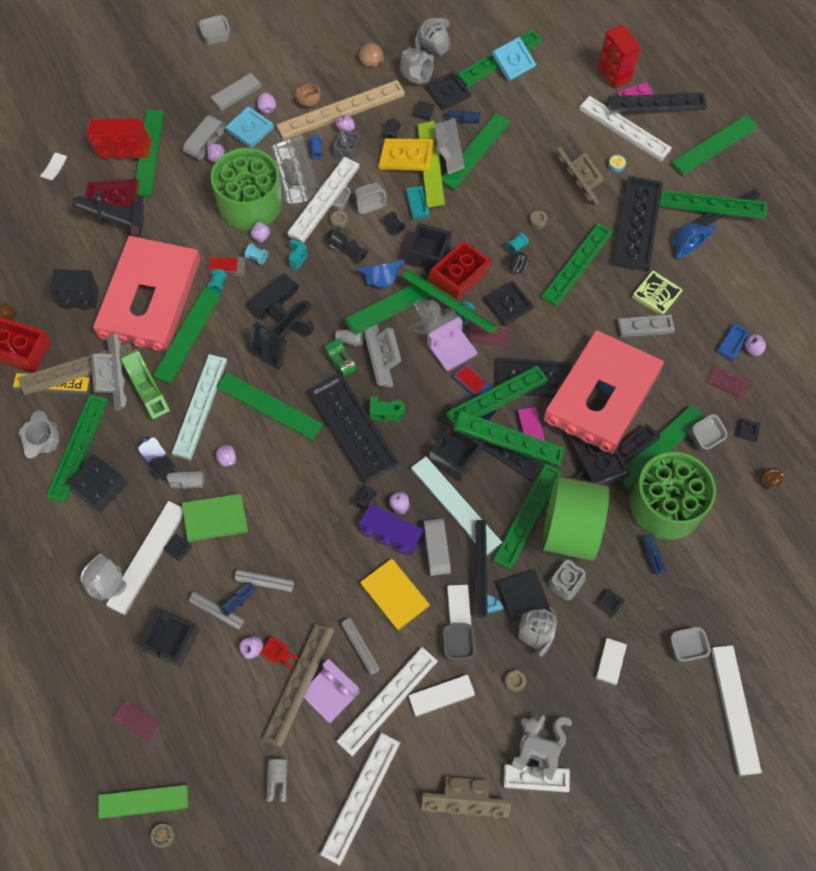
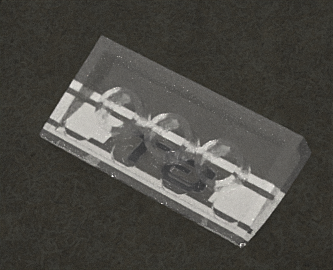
[270,135,319,203]

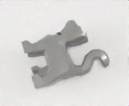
[512,715,572,781]

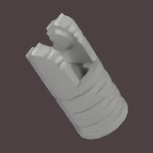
[166,471,204,489]
[266,759,287,802]

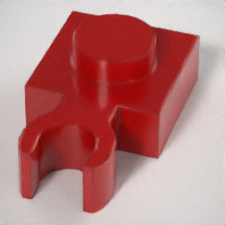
[260,636,299,669]

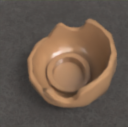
[358,42,384,67]
[295,83,321,107]

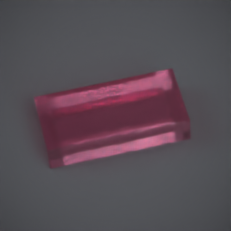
[469,323,508,347]
[708,366,751,400]
[113,701,161,742]

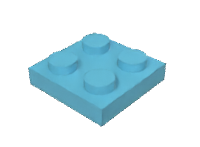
[492,37,536,82]
[226,106,274,148]

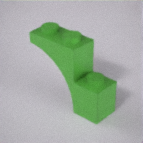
[120,349,170,419]

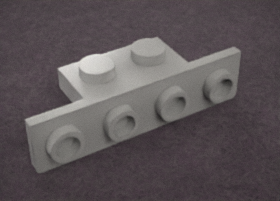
[434,118,464,174]
[364,324,401,388]
[91,333,127,411]

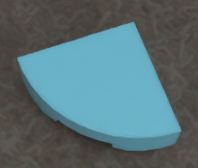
[487,594,503,613]

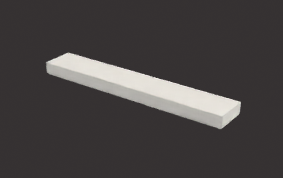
[579,96,672,161]
[288,157,359,243]
[106,501,184,615]
[711,646,762,776]
[337,647,437,757]
[320,733,400,865]

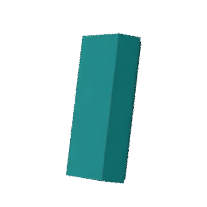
[406,186,430,220]

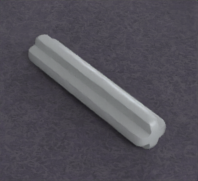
[235,569,294,592]
[189,592,244,629]
[341,618,379,675]

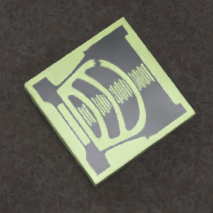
[632,271,683,315]

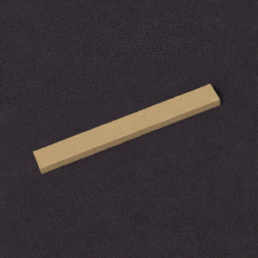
[276,80,404,141]

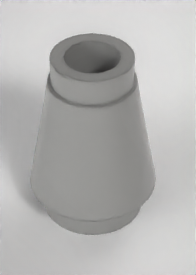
[335,329,364,347]

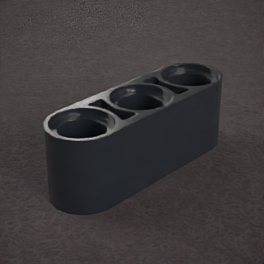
[248,273,299,320]

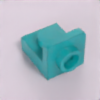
[289,239,308,272]

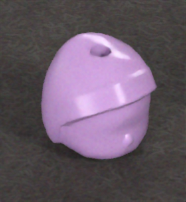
[258,93,276,114]
[336,115,355,132]
[207,144,225,163]
[250,222,270,243]
[745,334,766,356]
[216,445,236,466]
[389,492,410,514]
[239,635,264,659]

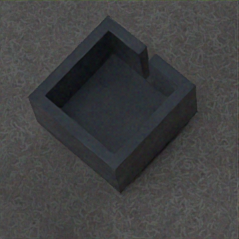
[407,223,452,270]
[50,269,99,310]
[429,424,485,481]
[66,454,127,513]
[139,608,200,668]

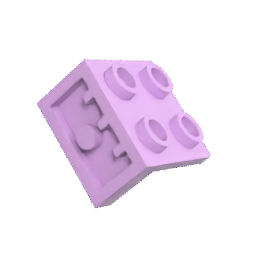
[427,317,477,372]
[304,659,359,723]

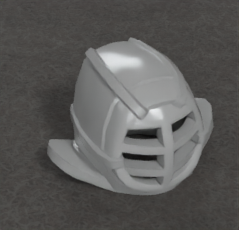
[415,18,450,56]
[400,47,434,84]
[18,410,60,459]
[80,553,127,600]
[518,607,557,657]

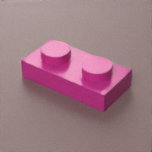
[616,82,654,96]

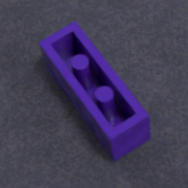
[359,503,423,556]

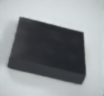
[425,71,471,110]
[484,281,534,327]
[497,570,550,621]

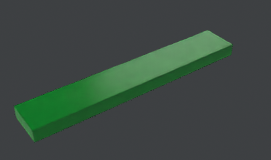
[457,29,542,88]
[136,110,164,197]
[442,113,510,191]
[671,115,758,176]
[659,190,768,219]
[541,223,613,308]
[402,270,499,333]
[345,277,432,335]
[153,287,222,385]
[446,366,548,425]
[217,373,323,441]
[46,394,109,504]
[617,405,706,490]
[453,410,564,467]
[492,463,563,571]

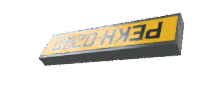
[12,372,92,396]

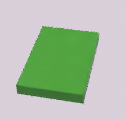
[182,494,248,542]

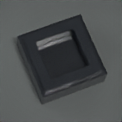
[414,101,435,121]
[737,419,760,442]
[163,534,193,562]
[596,588,625,618]

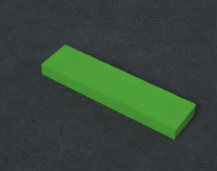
[99,785,189,819]

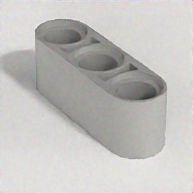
[183,115,226,160]
[423,518,451,576]

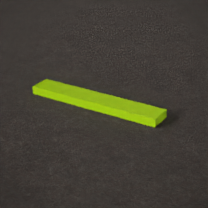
[418,121,445,208]

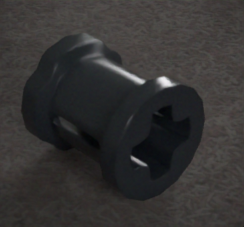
[382,119,401,139]
[383,212,405,235]
[344,239,368,263]
[352,485,377,511]

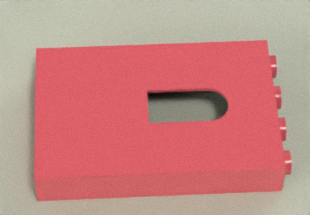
[93,236,200,351]
[544,330,664,454]

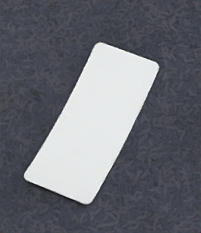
[40,153,67,180]

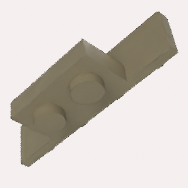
[558,147,604,205]
[422,777,511,818]

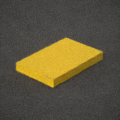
[378,139,435,171]
[360,559,430,631]

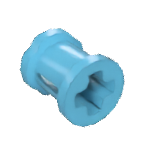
[245,243,268,265]

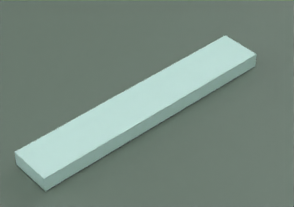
[172,354,227,460]
[411,457,502,555]

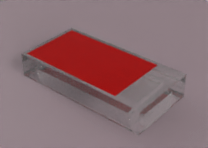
[208,256,246,276]

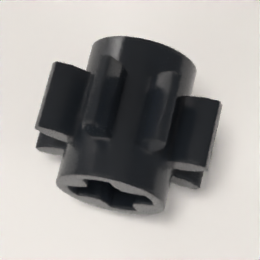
[326,227,348,250]
[507,251,530,273]
[150,456,175,480]

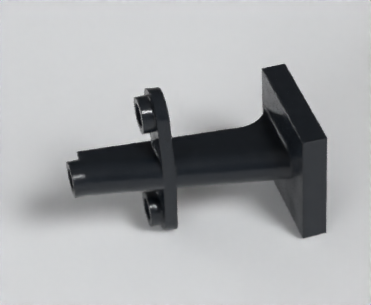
[73,189,144,238]
[248,300,314,370]

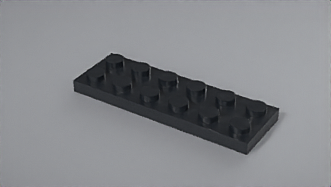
[613,176,663,271]
[308,373,399,484]

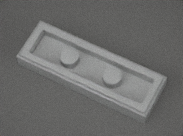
[211,73,261,111]
[617,314,675,338]

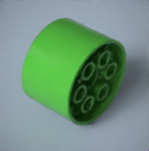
[211,148,283,230]
[629,452,716,540]
[542,475,609,561]

